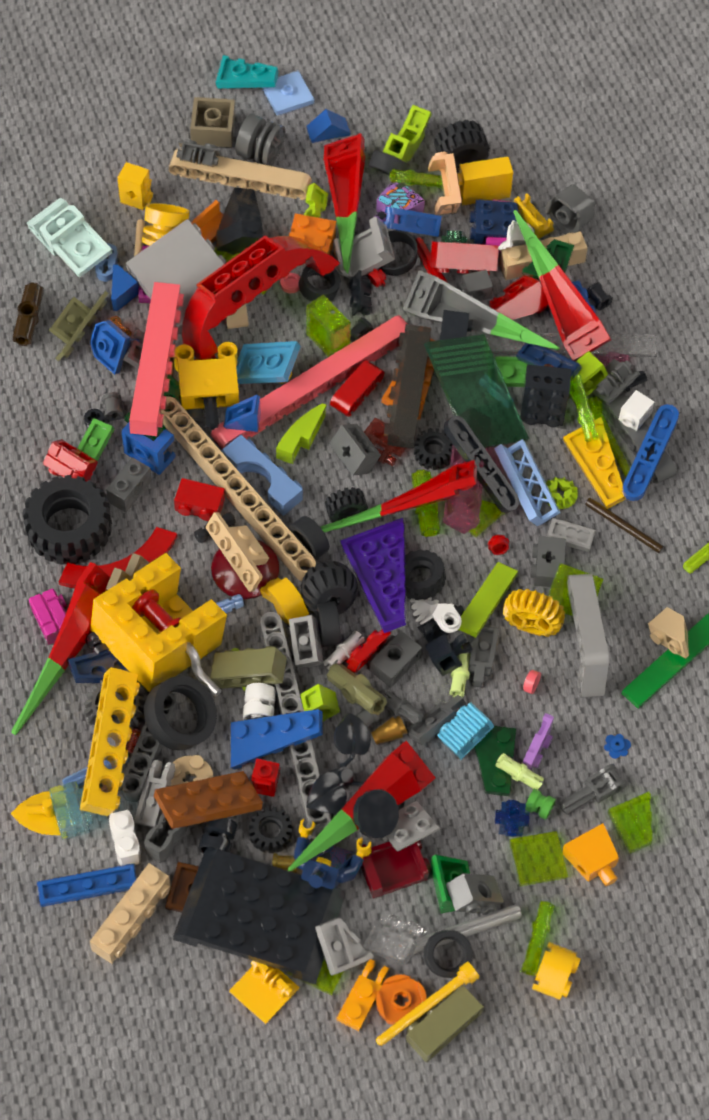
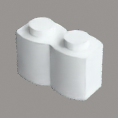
[109,810,141,866]

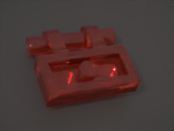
[364,417,412,466]

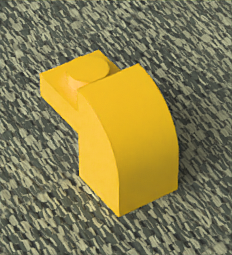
[260,578,309,625]

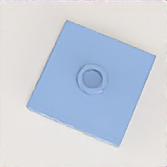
[262,71,314,116]

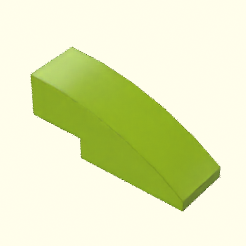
[276,403,326,464]

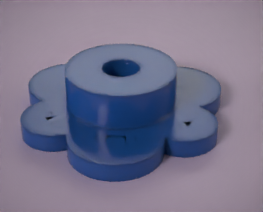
[604,734,631,759]

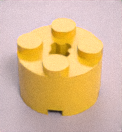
[532,942,581,1000]

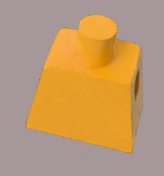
[562,823,619,886]

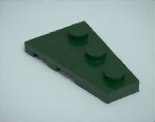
[474,726,516,797]

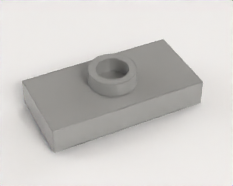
[546,518,596,552]

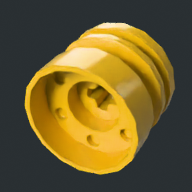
[142,203,190,245]

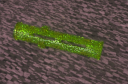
[389,169,443,189]
[570,375,599,442]
[521,901,555,976]

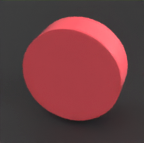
[280,273,300,293]
[523,670,541,694]

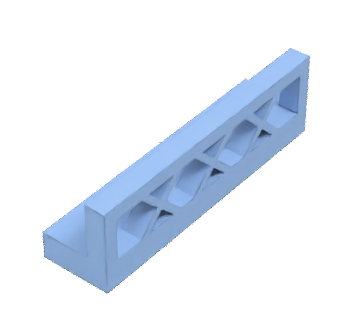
[494,439,560,526]

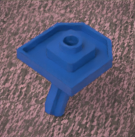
[90,320,140,375]

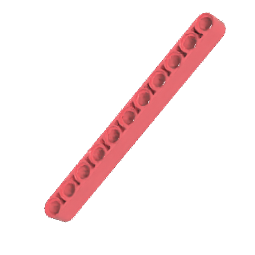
[211,315,414,449]

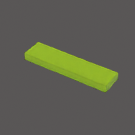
[458,562,518,638]

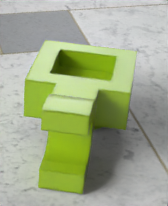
[304,183,328,218]

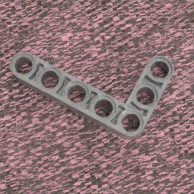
[567,574,609,698]

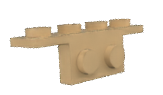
[206,512,269,592]

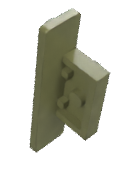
[49,290,109,361]

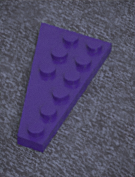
[340,518,406,633]

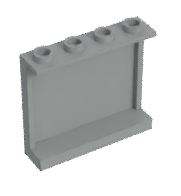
[126,219,227,334]

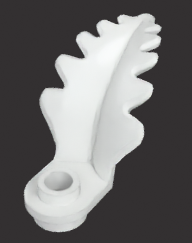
[498,220,534,250]
[410,597,462,633]

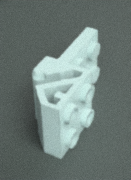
[27,198,112,278]

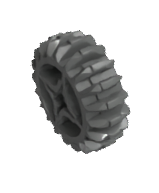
[84,680,146,735]

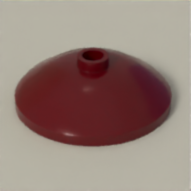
[211,539,279,599]

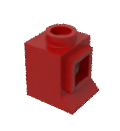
[252,758,280,797]

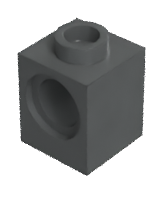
[459,270,493,301]

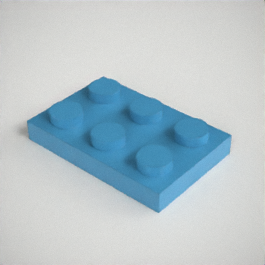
[236,341,301,384]

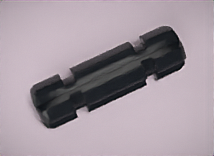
[194,512,236,543]

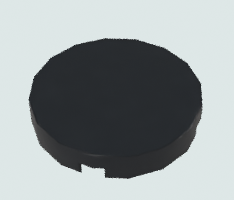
[353,789,399,838]

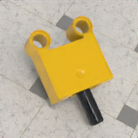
[174,342,239,430]

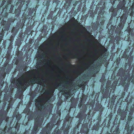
[425,633,473,677]

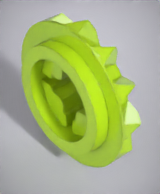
[544,476,578,509]

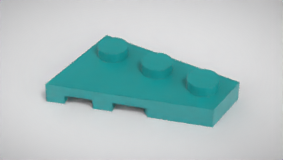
[215,55,279,89]

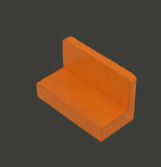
[191,200,223,243]

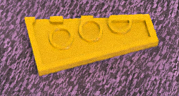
[563,417,626,509]

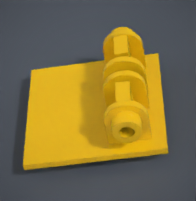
[229,961,300,1024]

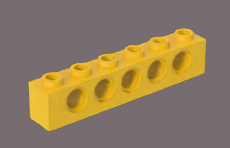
[80,667,140,816]

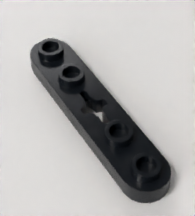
[444,416,519,513]

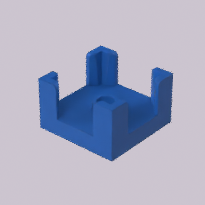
[122,422,176,475]

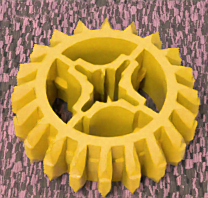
[503,589,565,637]

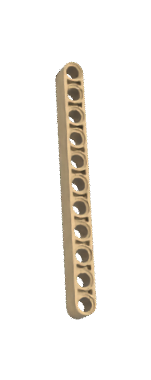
[161,396,316,581]

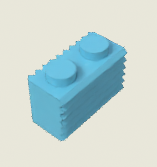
[437,702,495,760]

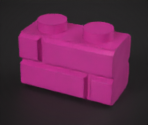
[29,588,67,645]

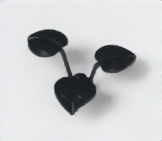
[306,713,405,814]

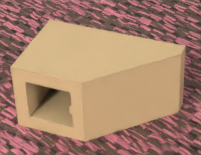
[648,607,689,659]

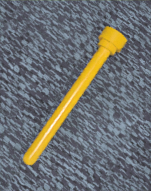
[376,962,480,1046]

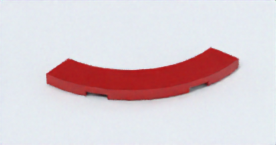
[58,527,178,588]

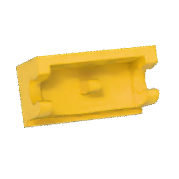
[514,193,554,239]

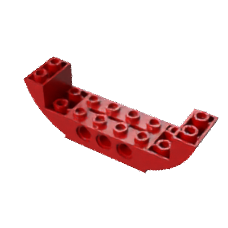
[182,236,340,360]

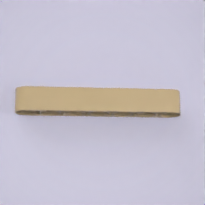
[169,149,312,200]

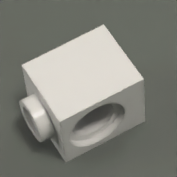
[619,390,654,431]

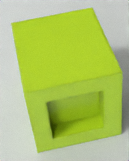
[300,684,340,721]

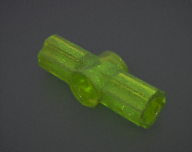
[411,469,440,537]

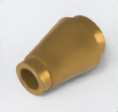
[371,716,408,745]

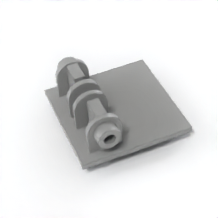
[382,801,440,851]

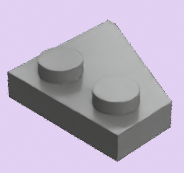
[315,918,374,975]

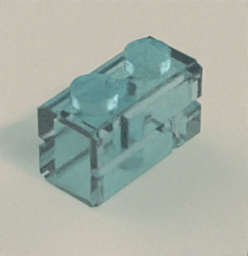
[49,781,93,840]

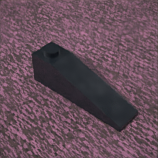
[216,187,263,253]

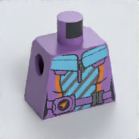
[374,178,425,223]

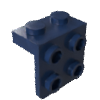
[469,200,518,244]

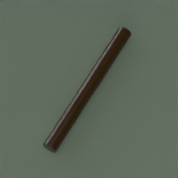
[585,498,664,553]

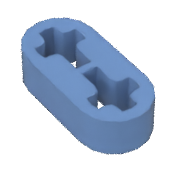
[95,244,118,281]

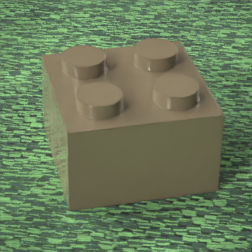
[190,97,236,147]

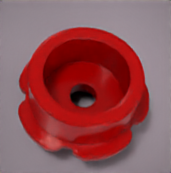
[368,268,387,288]
[488,535,509,555]

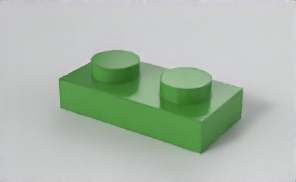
[77,418,115,461]

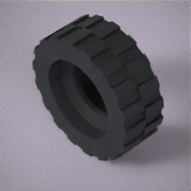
[405,549,446,600]

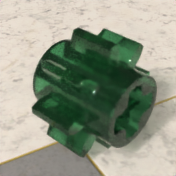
[441,230,467,243]

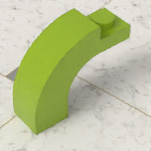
[383,105,432,162]

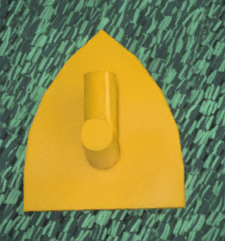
[10,790,67,835]

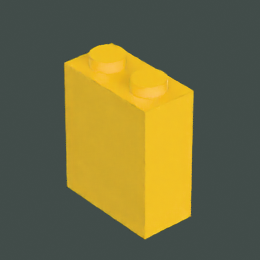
[457,156,513,206]

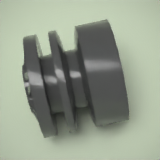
[235,114,286,166]

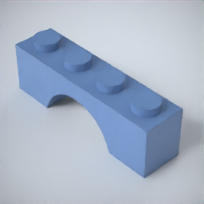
[221,435,303,516]

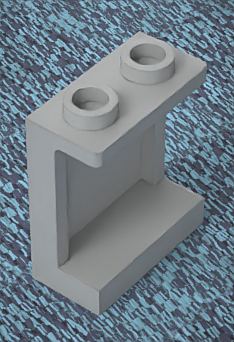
[334,217,395,280]

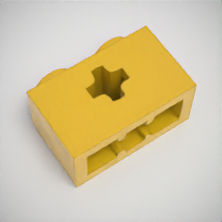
[117,162,153,210]

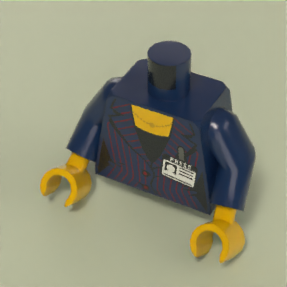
[294,819,371,889]

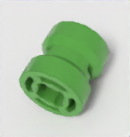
[524,788,556,820]

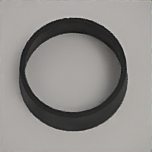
[379,230,417,276]

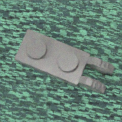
[134,760,175,828]

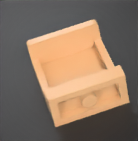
[428,152,462,215]

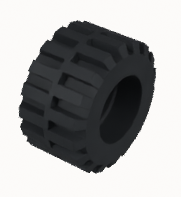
[434,120,490,173]

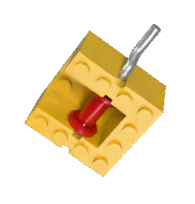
[90,553,227,697]

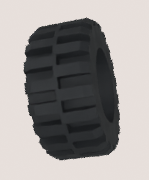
[23,475,112,564]

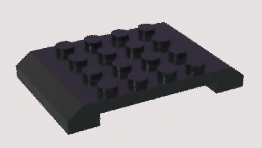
[173,849,345,985]

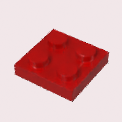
[347,629,391,674]

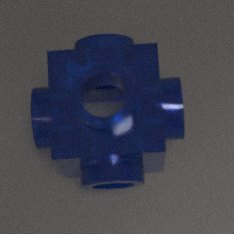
[495,800,530,837]

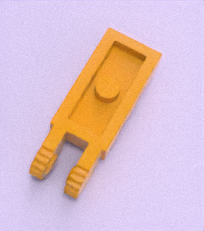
[337,959,389,1031]

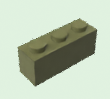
[210,646,287,689]
[406,985,483,1063]

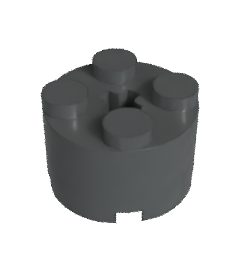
[546,184,596,234]

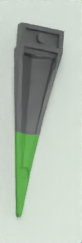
[402,270,560,350]

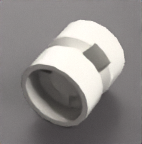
[243,683,276,720]

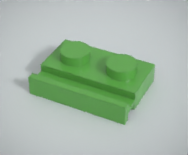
[495,356,527,387]

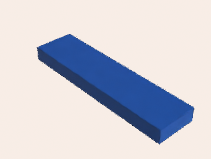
[37,864,137,907]

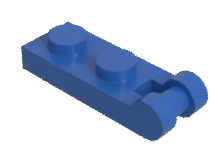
[383,207,442,237]

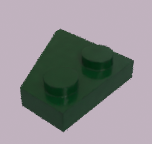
[522,239,574,280]

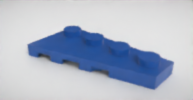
[231,709,323,770]

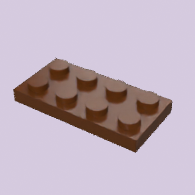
[154,771,263,829]

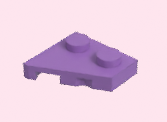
[523,713,554,770]

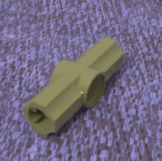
[327,663,387,715]

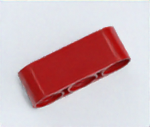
[330,360,385,417]

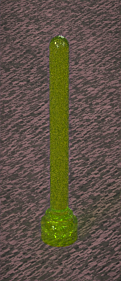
[584,397,630,478]

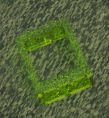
[306,294,351,357]

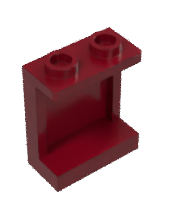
[356,840,431,899]

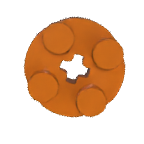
[376,975,427,1025]

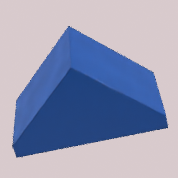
[306,109,351,143]
[111,264,139,311]
[223,395,261,432]

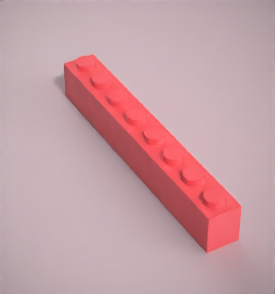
[130,282,184,436]

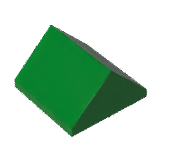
[431,854,470,913]

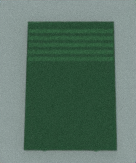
[424,334,529,448]

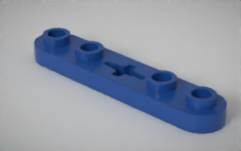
[623,404,679,501]

